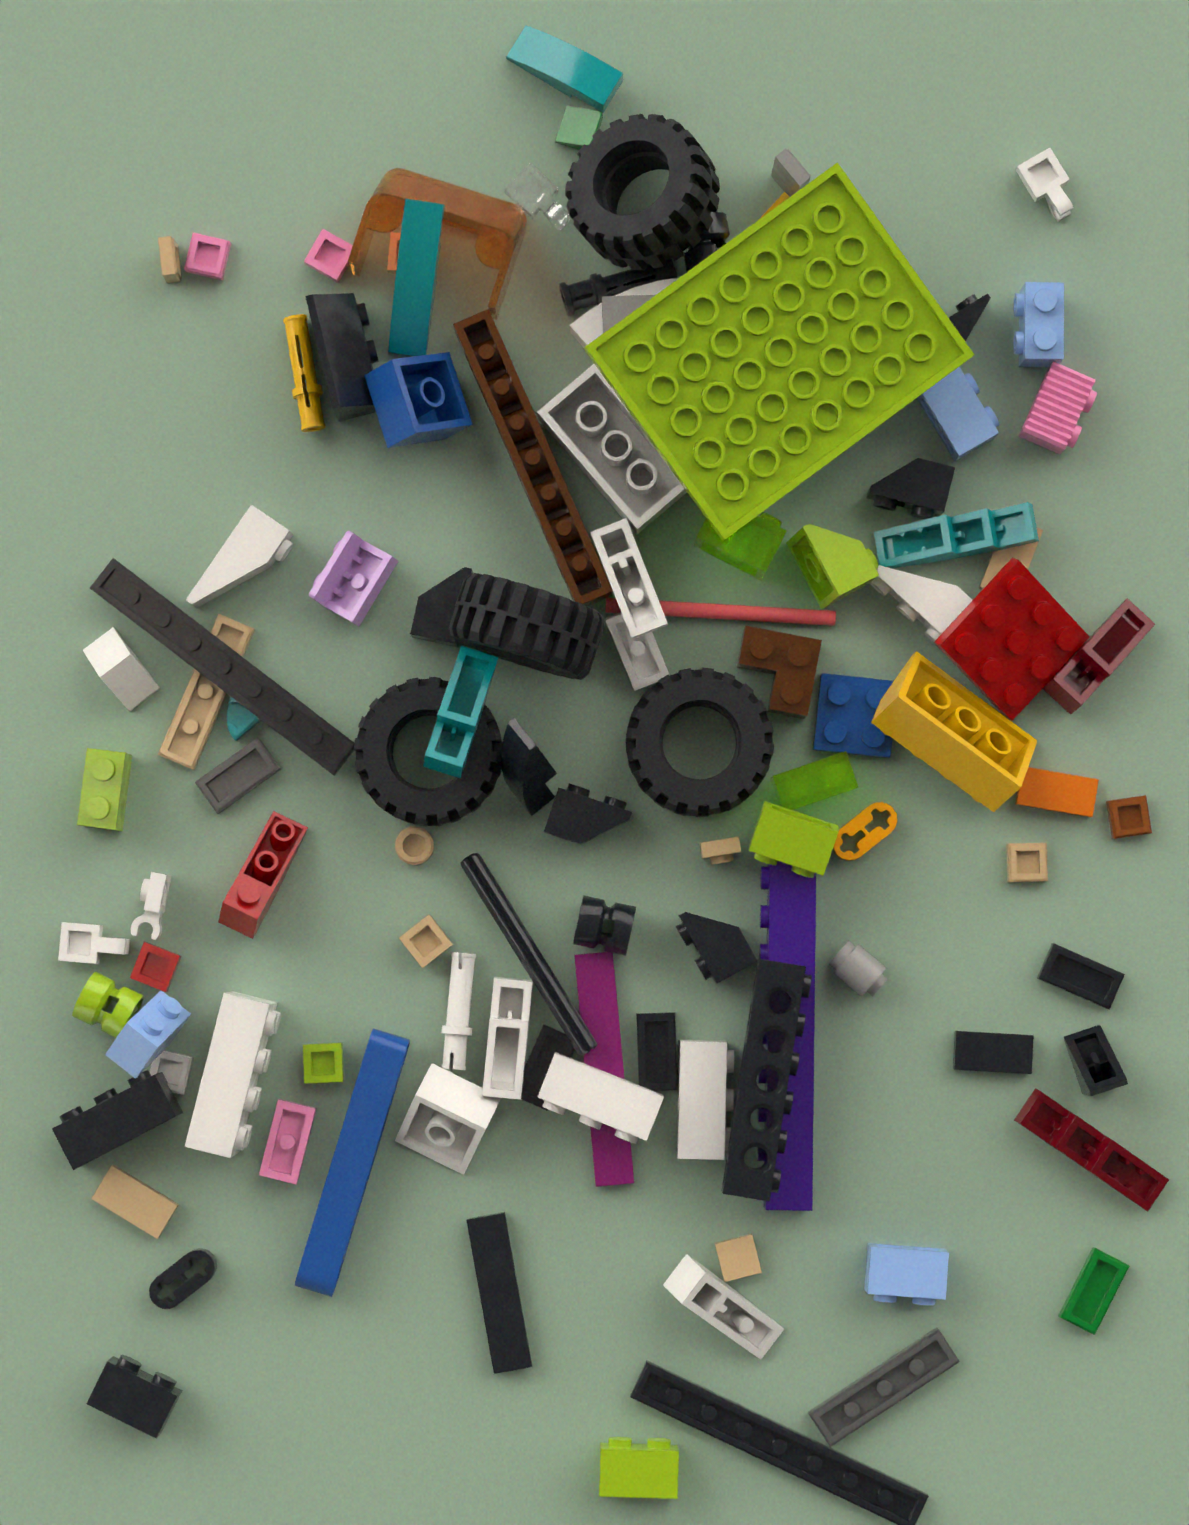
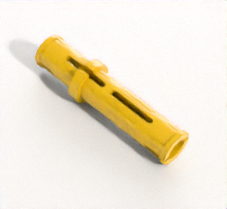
[283,314,326,432]

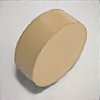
[395,826,434,865]

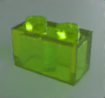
[770,751,859,810]

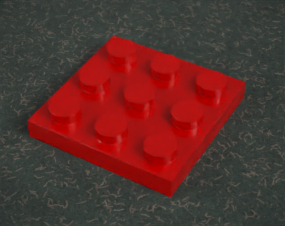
[934,558,1090,721]

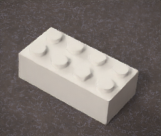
[537,364,687,535]
[184,991,281,1158]

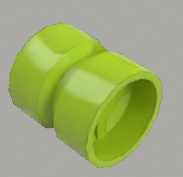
[72,972,144,1038]

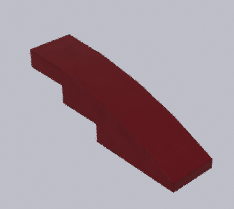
[1014,1088,1169,1212]

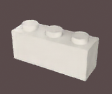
[677,1040,734,1160]
[538,1052,664,1144]

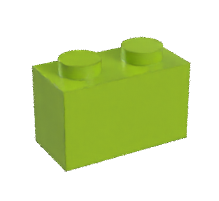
[77,748,132,831]
[749,801,839,878]
[599,1436,679,1499]

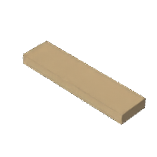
[158,614,255,770]

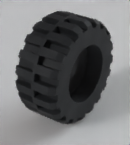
[565,114,720,270]
[448,573,605,680]
[625,667,774,817]
[354,677,502,826]

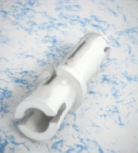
[441,952,476,1070]

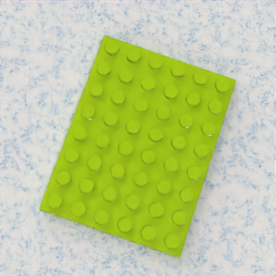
[583,162,975,541]

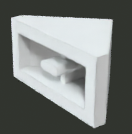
[83,627,160,711]

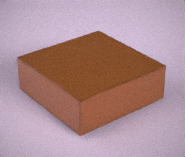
[1106,795,1152,839]

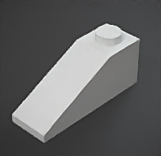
[186,505,293,608]
[590,518,668,639]
[663,1254,784,1360]

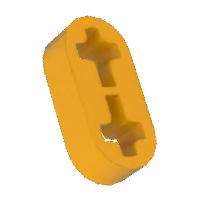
[833,802,897,861]

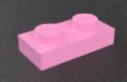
[259,1099,317,1185]

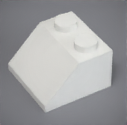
[395,1063,501,1175]

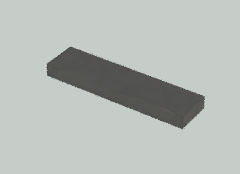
[808,1327,960,1447]

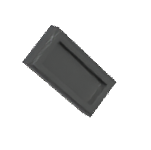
[195,737,281,814]

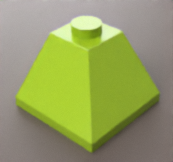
[786,524,879,610]

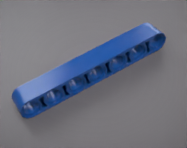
[295,1028,410,1297]

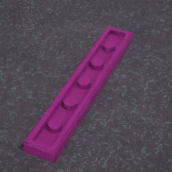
[574,952,634,1187]

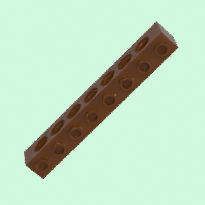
[453,309,613,607]

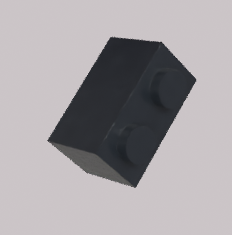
[86,1355,183,1439]

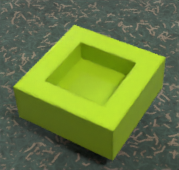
[303,1042,344,1084]

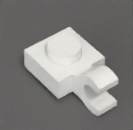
[1016,148,1074,222]
[131,872,172,940]
[58,922,130,964]

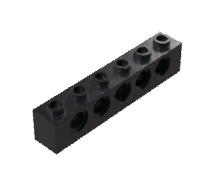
[721,959,812,1201]

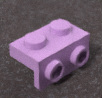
[309,531,398,627]

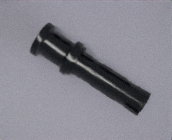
[559,258,677,316]

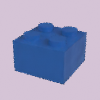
[364,352,473,448]

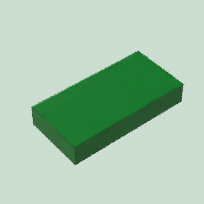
[1058,1247,1130,1335]

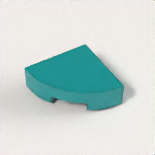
[227,697,261,741]

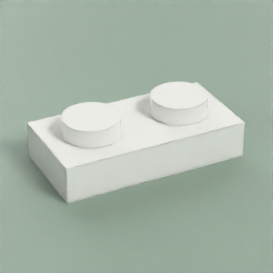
[605,612,670,691]

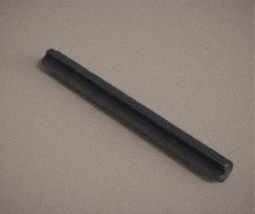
[460,853,597,1056]

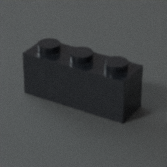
[52,1070,183,1170]

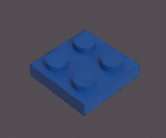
[813,673,893,758]

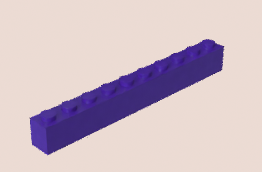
[757,861,816,1211]

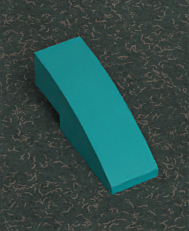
[506,25,623,113]
[423,646,499,779]

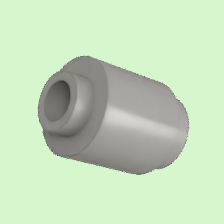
[829,941,887,997]

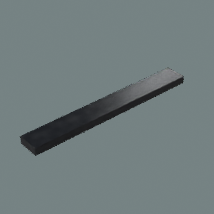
[90,558,354,776]
[630,1360,929,1525]

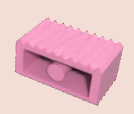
[1019,361,1097,454]

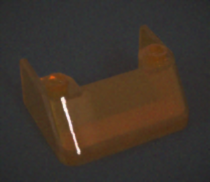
[348,168,527,320]

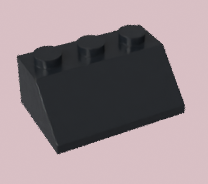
[305,293,379,421]

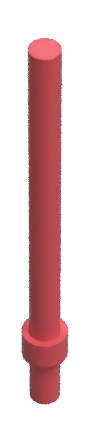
[605,597,836,626]

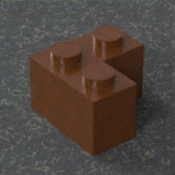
[737,626,822,719]

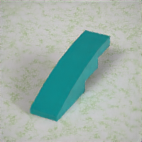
[388,198,445,356]
[874,502,1039,568]

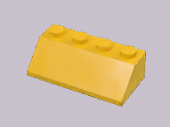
[871,651,1038,812]

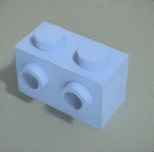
[1013,282,1064,367]

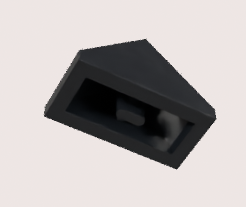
[1064,1025,1128,1096]

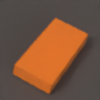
[1015,767,1099,818]

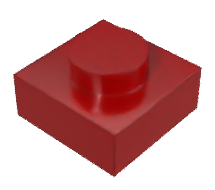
[130,942,182,992]

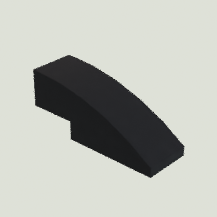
[501,718,557,816]

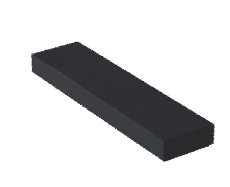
[466,1212,532,1374]

